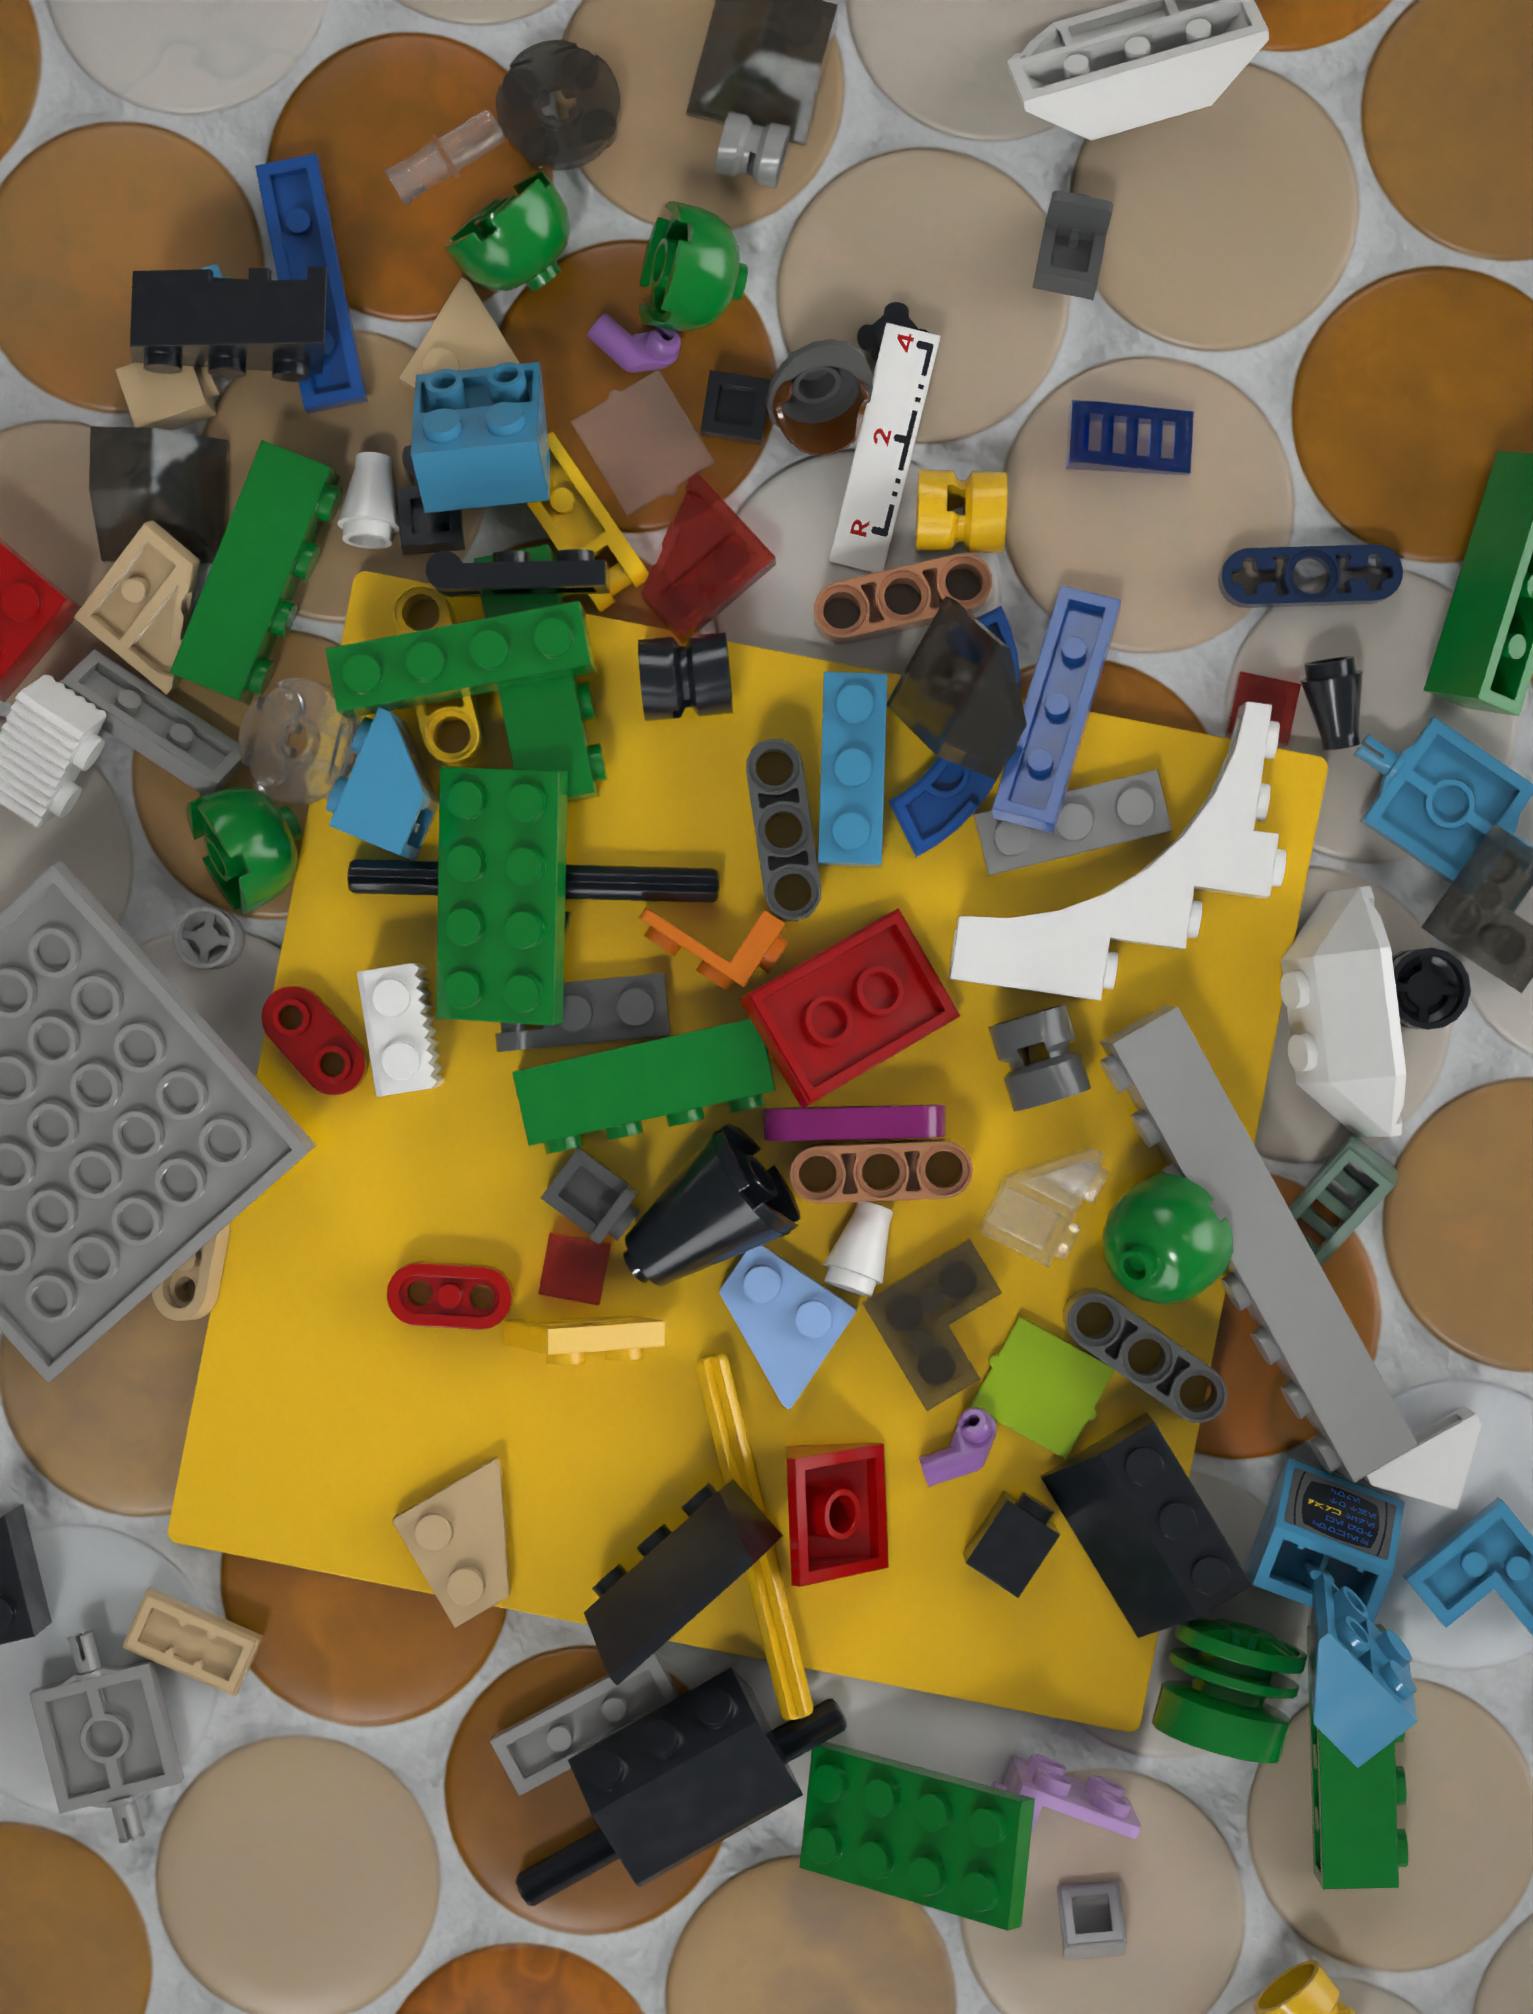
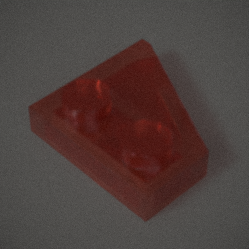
[641,472,776,644]

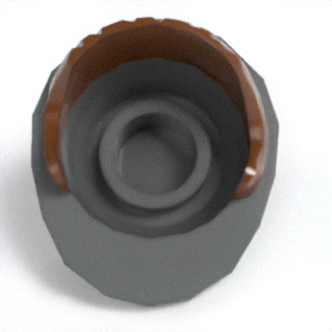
[765,339,873,456]

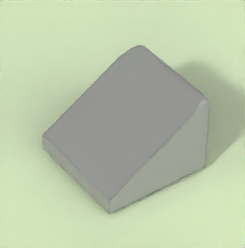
[1057,1881,1127,1960]

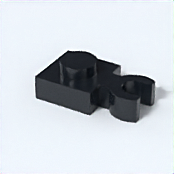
[397,445,465,555]

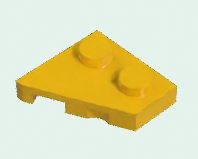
[503,1316,665,1365]

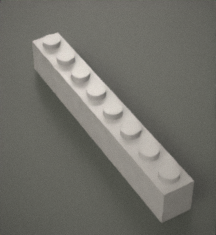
[1100,1005,1419,1483]

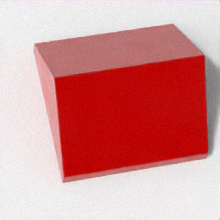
[786,1443,889,1587]

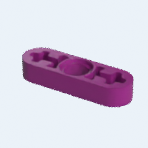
[763,1104,946,1141]

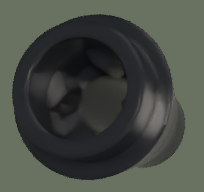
[1300,656,1363,750]

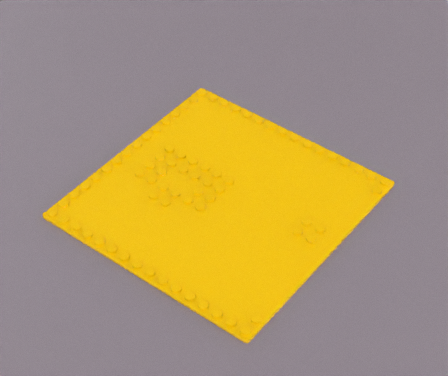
[168,571,1328,1732]

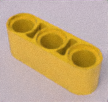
[392,584,485,767]

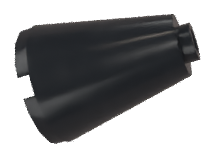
[623,1123,801,1286]

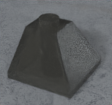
[686,0,838,146]
[89,426,229,565]
[886,596,1027,780]

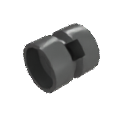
[988,1004,1091,1112]

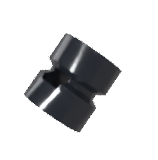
[638,632,733,721]
[1392,948,1471,1030]

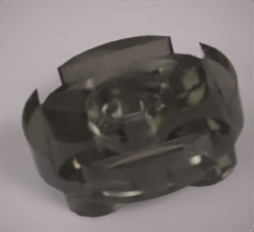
[496,40,622,170]

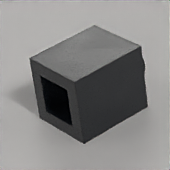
[963,1491,1060,1598]

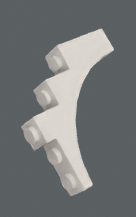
[948,701,1286,1000]

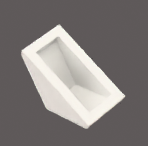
[1363,1406,1482,1510]

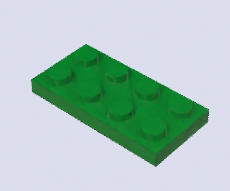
[436,766,568,1026]
[799,1742,1035,1931]

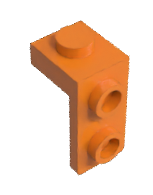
[639,907,789,991]

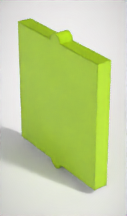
[970,1316,1115,1459]

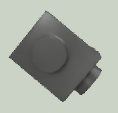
[1032,191,1113,300]
[541,1147,640,1245]

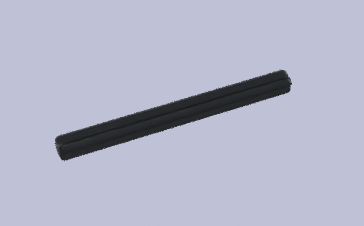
[347,859,719,903]
[515,1699,847,1906]

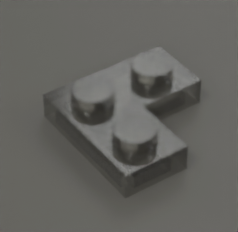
[1421,823,1533,993]
[862,1238,1002,1411]

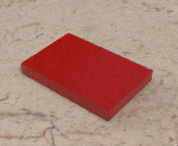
[739,908,961,1108]

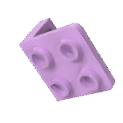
[991,1753,1142,1839]

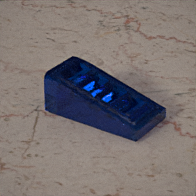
[1066,400,1194,475]

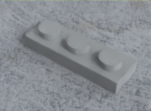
[60,649,249,795]
[973,770,1172,876]
[490,1651,680,1796]

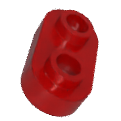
[261,986,368,1095]
[387,1261,514,1330]

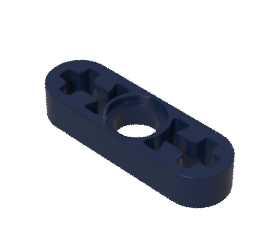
[1218,544,1403,608]

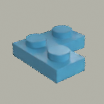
[1402,1497,1533,1636]

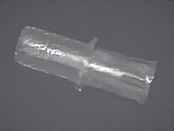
[384,110,506,206]

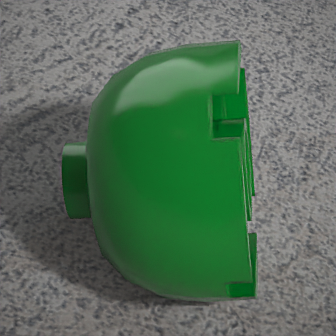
[444,170,571,292]
[639,201,748,332]
[186,787,303,914]
[1102,1173,1234,1304]

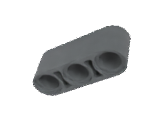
[746,739,821,922]
[1063,1288,1227,1423]

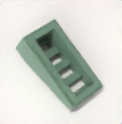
[1288,1133,1399,1266]

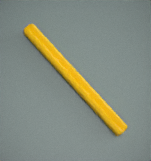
[696,1353,813,1720]

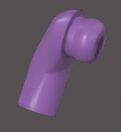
[587,313,681,373]
[919,1407,996,1487]

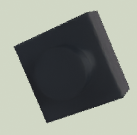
[700,370,771,445]

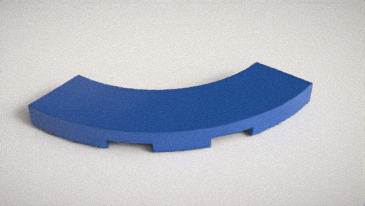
[888,606,1021,857]

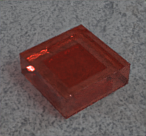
[1225,671,1301,746]
[538,1231,612,1306]

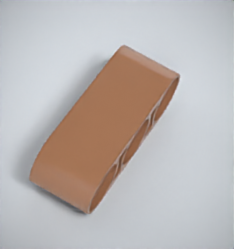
[814,553,992,644]
[789,1139,973,1203]

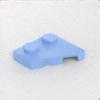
[719,1245,857,1410]

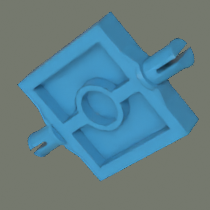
[1354,717,1533,891]

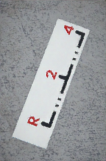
[829,323,941,573]

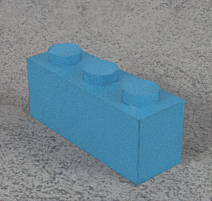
[818,672,887,867]

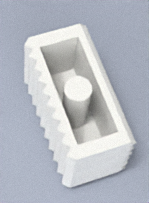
[0,675,107,829]
[357,963,445,1097]

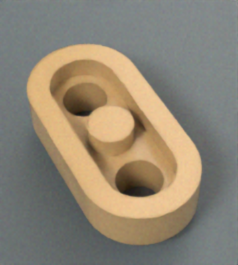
[152,1223,230,1321]

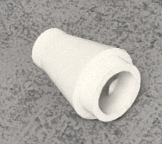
[337,452,400,549]
[823,1202,893,1297]

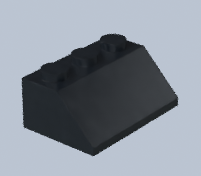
[1040,1412,1253,1638]
[583,1479,783,1686]
[568,1668,803,1887]

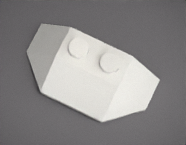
[1007,0,1269,141]
[1280,886,1407,1137]

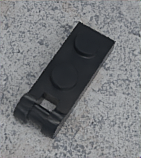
[425,549,610,597]

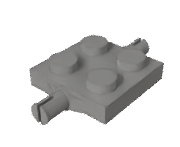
[29,1630,184,1843]

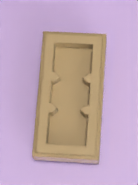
[122,1587,263,1697]

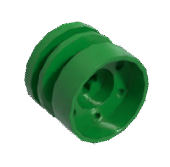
[1152,1618,1307,1763]

